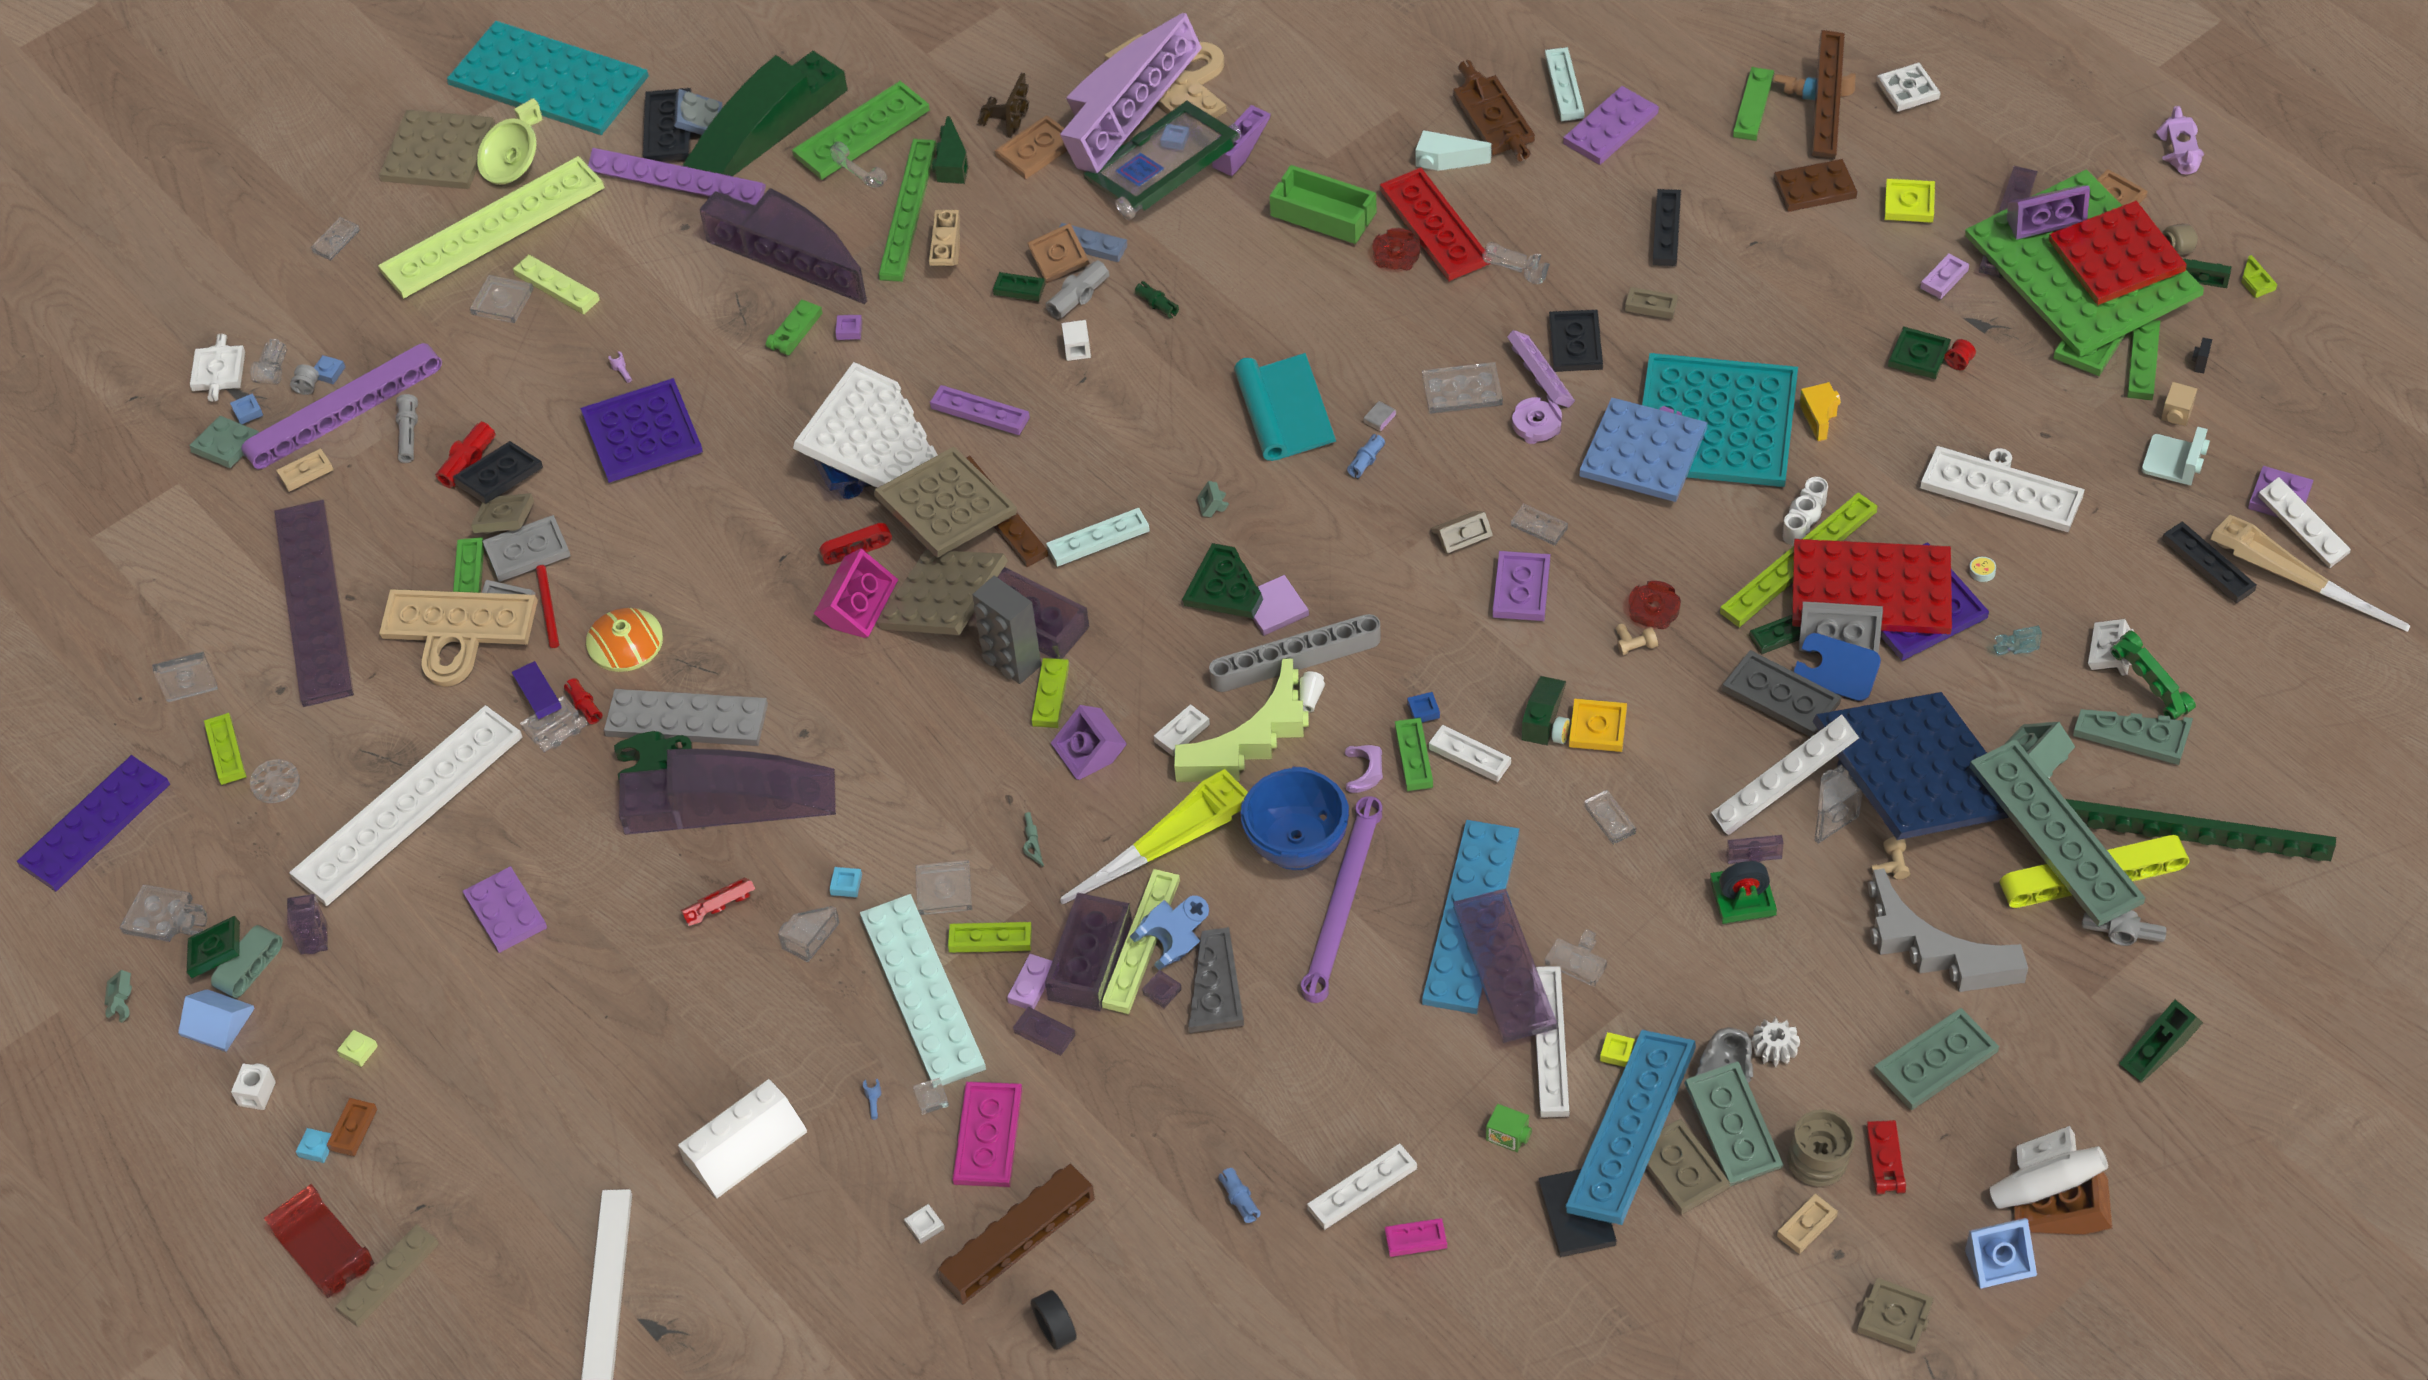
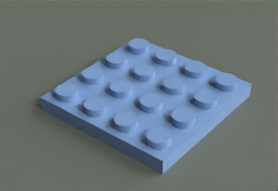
[1579,398,1707,502]

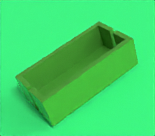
[1270,165,1377,244]

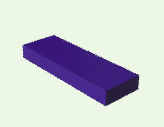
[512,661,562,719]

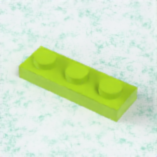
[1032,658,1069,728]
[204,713,247,785]
[948,922,1032,953]

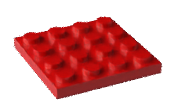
[2049,200,2187,305]

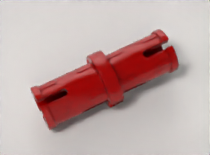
[564,678,603,724]

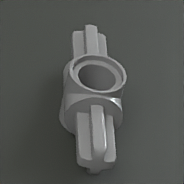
[2082,910,2167,946]

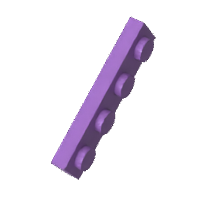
[930,385,1030,435]

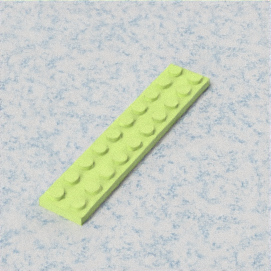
[378,156,604,298]

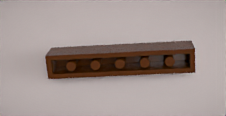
[938,1163,1095,1305]

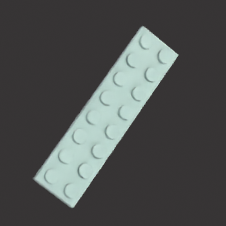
[860,894,986,1089]

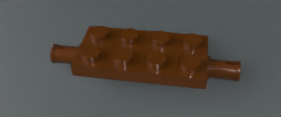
[1453,60,1535,161]

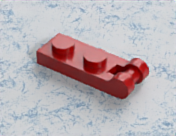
[1866,1120,1906,1195]

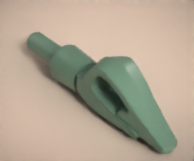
[1023,812,1044,867]

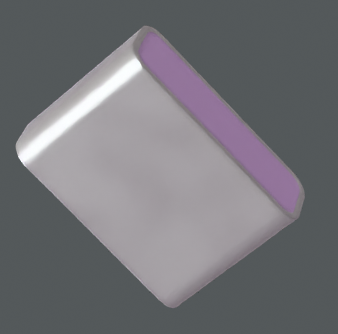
[1364,401,1396,431]

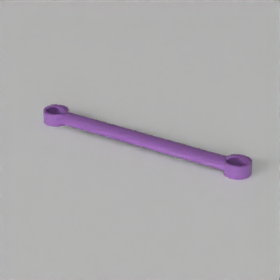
[1301,796,1382,1003]

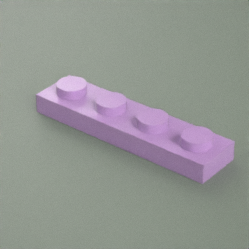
[1507,330,1575,408]

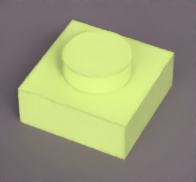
[514,98,543,126]
[337,1030,378,1067]

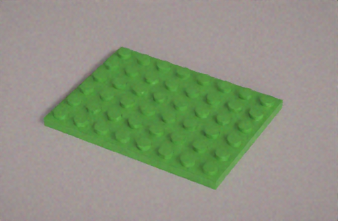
[1965,169,2204,357]

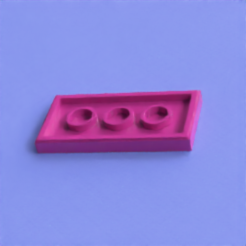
[953,1082,1023,1187]

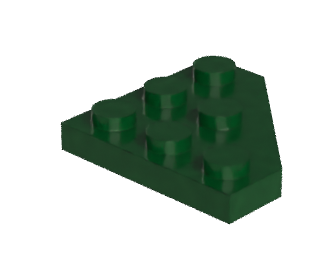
[1182,543,1263,619]

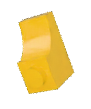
[1799,382,1840,441]

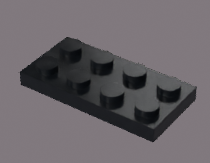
[643,88,692,162]

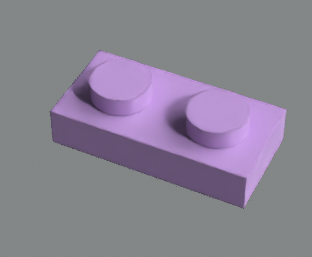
[1921,254,1969,299]
[1007,954,1056,1011]

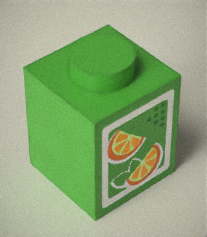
[1486,1103,1532,1152]

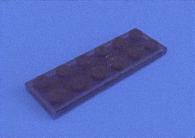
[1453,888,1557,1043]

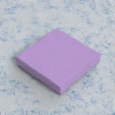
[1253,575,1309,636]

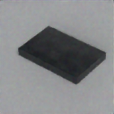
[1549,309,1603,372]
[453,441,543,504]
[1538,1169,1617,1257]

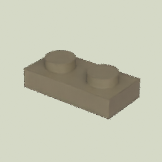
[1625,287,1678,319]

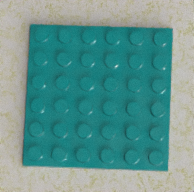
[1642,353,1798,487]

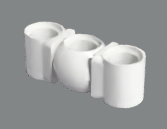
[1782,477,1828,546]

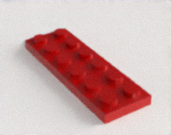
[1380,167,1491,281]

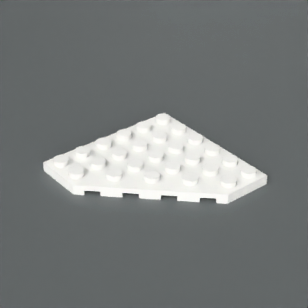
[793,362,937,488]

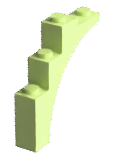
[1174,659,1309,782]

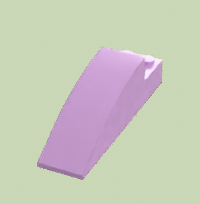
[1060,13,1202,173]

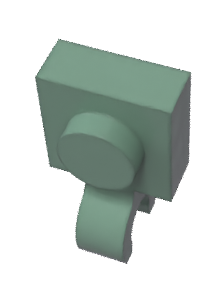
[104,970,132,1022]

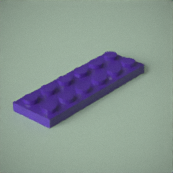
[17,755,170,892]

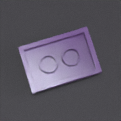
[1493,551,1550,621]
[463,866,547,953]

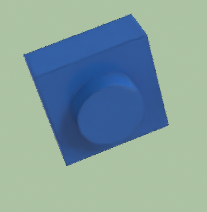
[1407,692,1440,723]

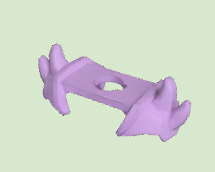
[2156,106,2204,174]

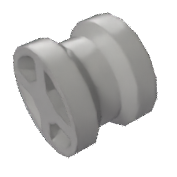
[290,365,319,395]

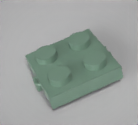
[189,416,259,468]

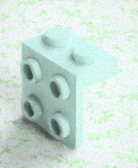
[2142,427,2210,486]

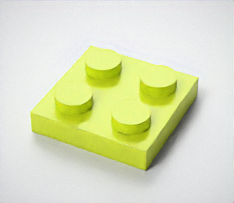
[1885,179,1935,222]

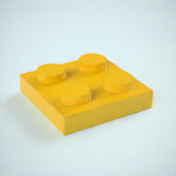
[1569,699,1627,752]

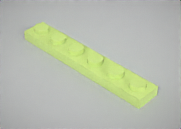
[1102,869,1180,1014]

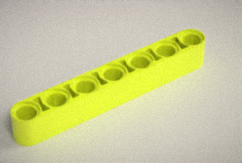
[1999,835,2190,908]

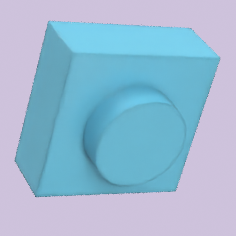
[830,867,862,897]
[296,1128,331,1163]

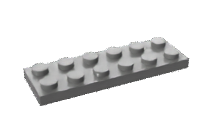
[604,689,768,746]

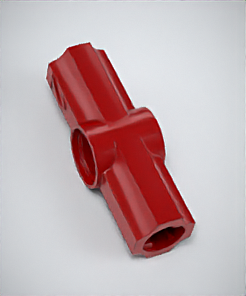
[435,421,496,488]

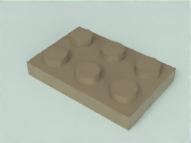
[1646,1118,1730,1215]

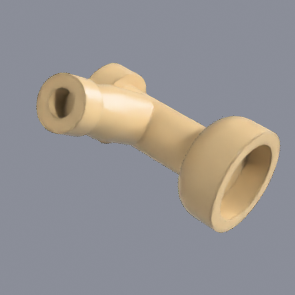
[1616,624,1658,656]
[1871,837,1910,879]

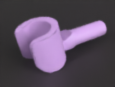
[608,352,632,383]

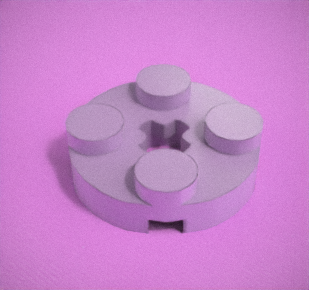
[1512,397,1562,444]

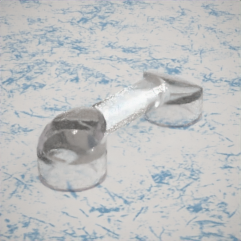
[830,141,888,187]

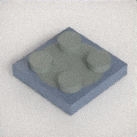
[674,89,722,135]

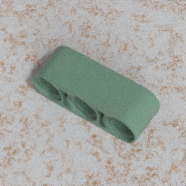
[211,925,283,998]

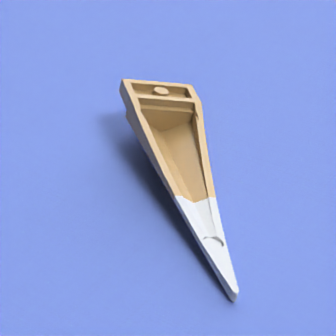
[2211,515,2410,632]

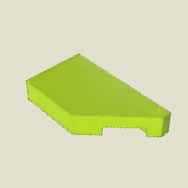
[2241,255,2277,298]

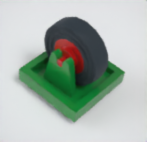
[1710,861,1777,924]

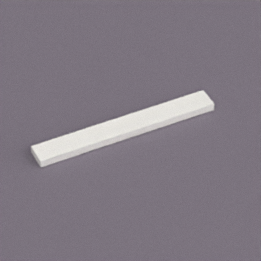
[582,1189,632,1380]

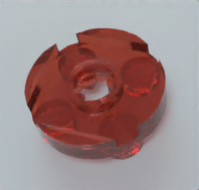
[1372,228,1420,271]
[1628,580,1681,629]

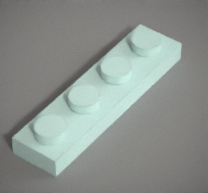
[1545,47,1584,121]
[1046,508,1150,567]

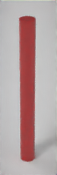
[536,565,560,648]

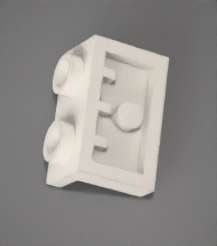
[2088,619,2134,676]

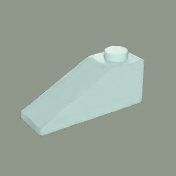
[1416,130,1491,171]

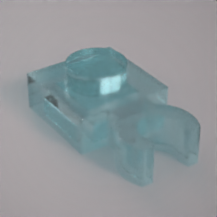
[1993,625,2042,655]

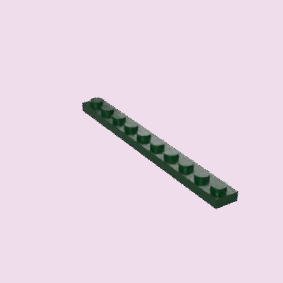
[2065,799,2336,861]

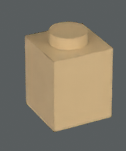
[2161,382,2197,426]

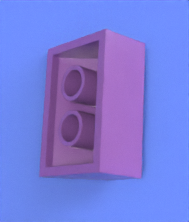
[2007,185,2090,239]

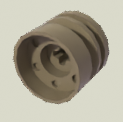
[1787,1109,1855,1187]

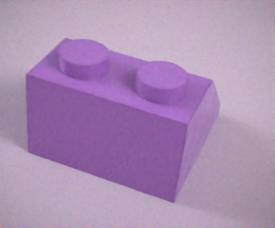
[1051,705,1127,780]

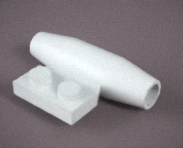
[1990,1126,2108,1209]

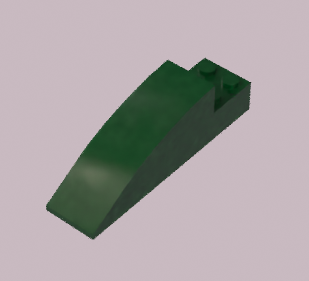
[682,50,848,177]

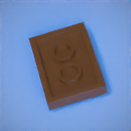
[1774,159,1857,212]

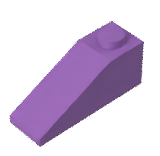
[1212,105,1270,176]

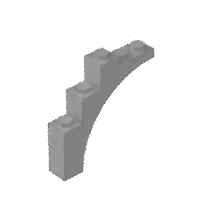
[1868,869,2028,992]

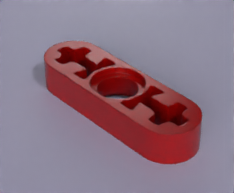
[819,523,892,565]

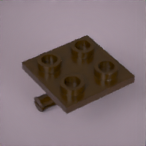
[977,73,1029,138]

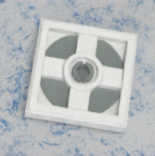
[1876,63,1940,112]

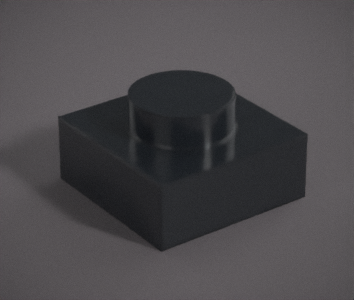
[2192,337,2212,374]

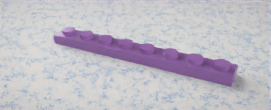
[588,148,766,207]

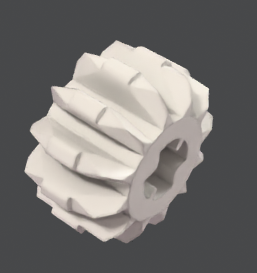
[1751,1017,1800,1067]

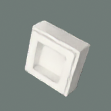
[904,1204,945,1244]

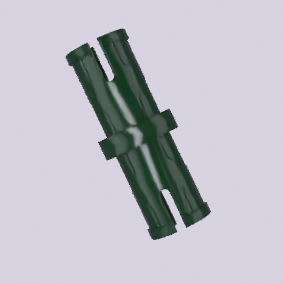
[1135,281,1179,319]

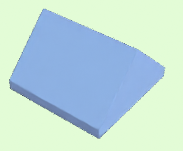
[178,989,255,1052]
[1965,1218,2037,1288]

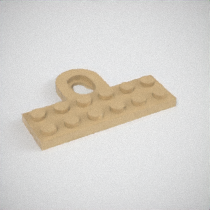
[1105,33,1227,134]
[379,589,538,687]

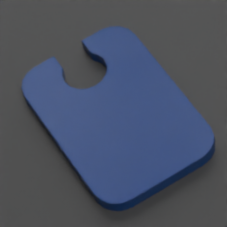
[1794,633,1881,701]

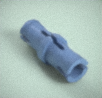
[1347,434,1385,478]
[1218,1168,1261,1223]

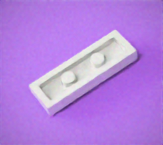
[1429,725,1511,782]

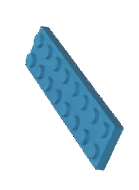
[1422,820,1519,1014]
[1566,1030,1696,1225]

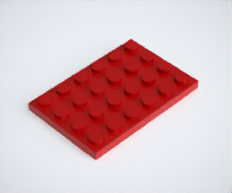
[1792,539,1952,634]

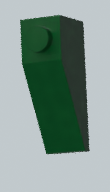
[1522,676,1566,746]
[2119,999,2203,1082]

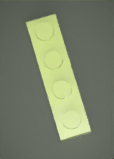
[513,255,600,315]

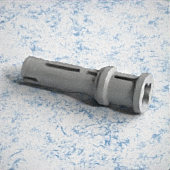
[396,394,418,463]

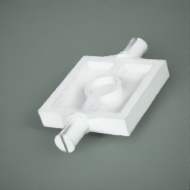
[190,334,245,402]

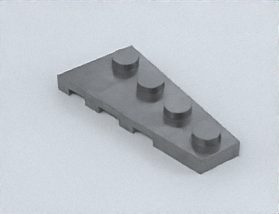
[1188,927,1244,1033]

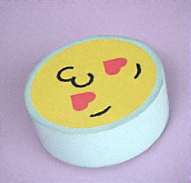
[1969,557,1996,582]
[1552,716,1570,744]

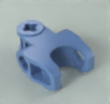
[1130,896,1209,971]

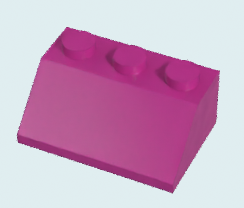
[814,549,899,638]

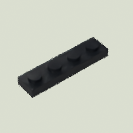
[1653,189,1681,266]
[2162,521,2257,604]

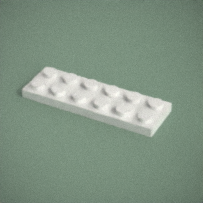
[1920,446,2085,532]

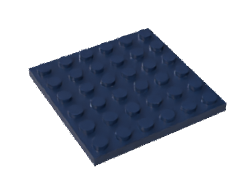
[1812,692,2010,840]

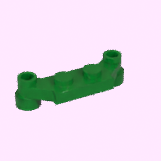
[2110,630,2196,720]

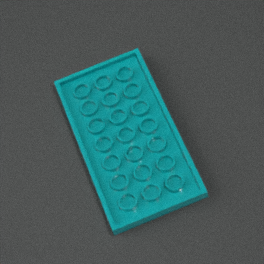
[447,21,649,136]

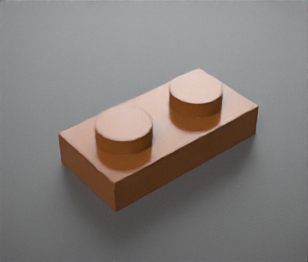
[327,1098,378,1157]

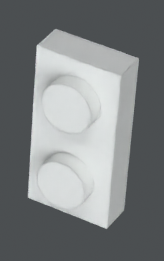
[1154,704,1210,756]

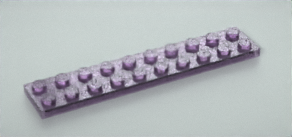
[274,499,354,707]

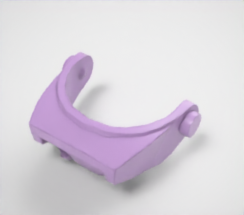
[1345,745,1383,793]

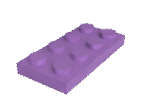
[1563,86,1659,165]

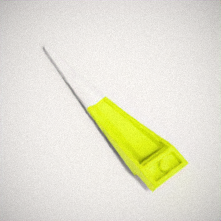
[1060,769,1248,904]

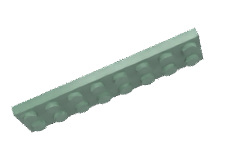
[1970,739,2146,927]

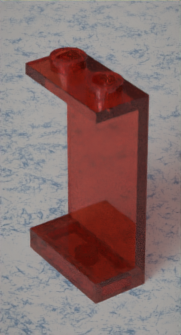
[264,1184,375,1299]

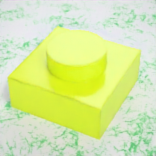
[1600,1032,1635,1067]

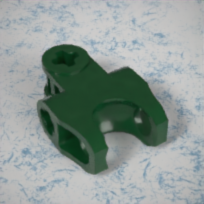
[614,731,697,789]

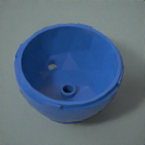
[1241,767,1349,870]

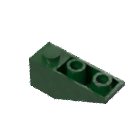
[932,116,969,184]

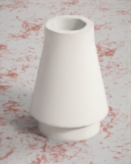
[1300,671,1325,712]

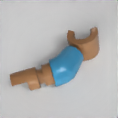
[1774,73,1856,100]

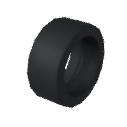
[1031,1290,1077,1350]

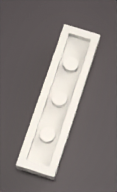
[2258,477,2351,569]
[1307,1143,1417,1230]

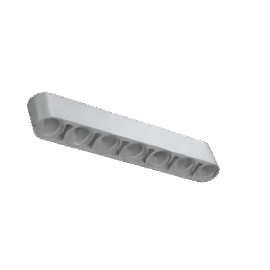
[1209,614,1381,692]

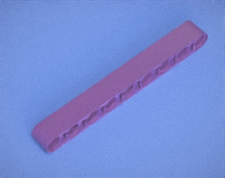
[241,343,442,469]

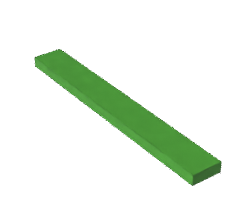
[879,139,936,282]

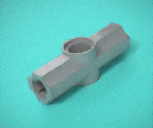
[1045,260,1109,320]

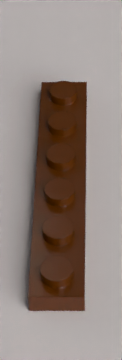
[1811,30,1845,159]
[966,456,1048,567]

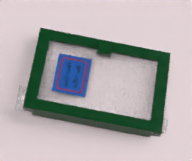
[1083,101,1241,220]

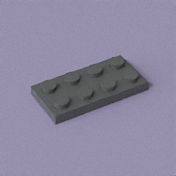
[1722,650,1841,737]

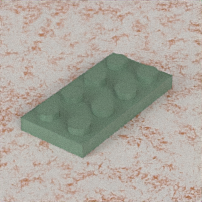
[1874,1008,1999,1111]
[1684,1061,1783,1186]

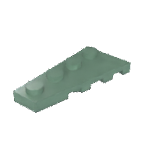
[2073,709,2193,765]

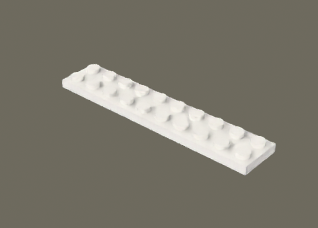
[289,705,522,906]

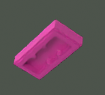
[1385,1218,1447,1257]

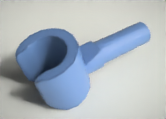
[863,1079,882,1120]

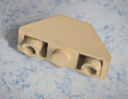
[929,210,960,266]

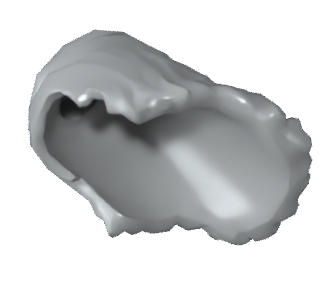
[1696,1027,1753,1085]

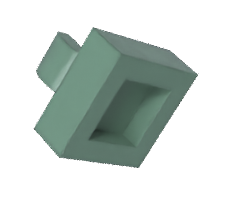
[1197,481,1229,517]

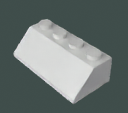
[678,1079,807,1199]

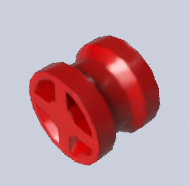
[1945,339,1976,371]

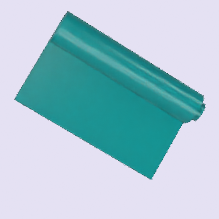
[1234,353,1336,461]

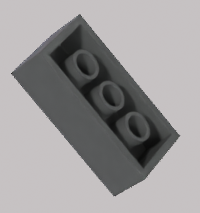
[972,575,1041,684]

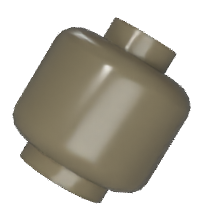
[2162,223,2198,256]

